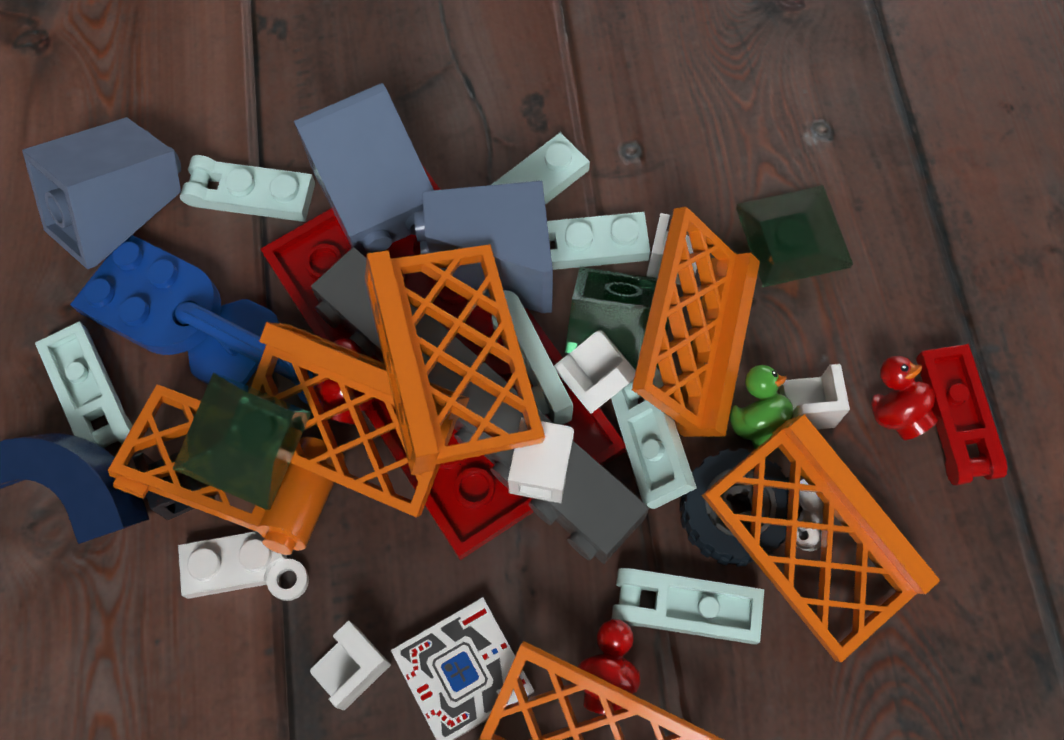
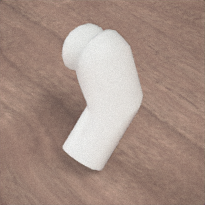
[796,479,824,551]

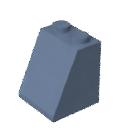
[294,83,434,256]
[22,117,181,269]
[414,181,553,313]

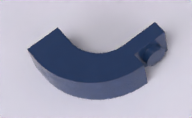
[0,433,150,544]

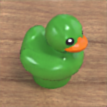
[730,365,794,449]

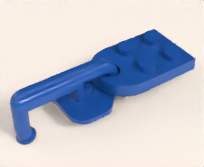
[70,235,321,405]

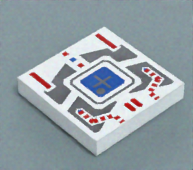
[391,598,534,740]

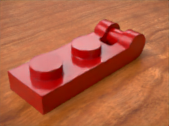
[916,344,1008,485]

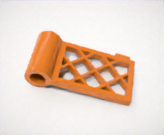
[108,384,345,555]

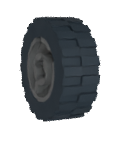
[679,448,790,567]

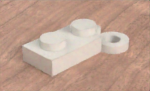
[178,531,309,601]

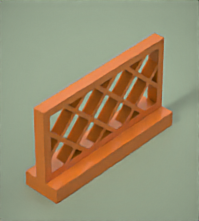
[632,206,760,437]
[365,244,545,475]
[233,322,470,518]
[702,414,941,663]
[479,641,724,740]

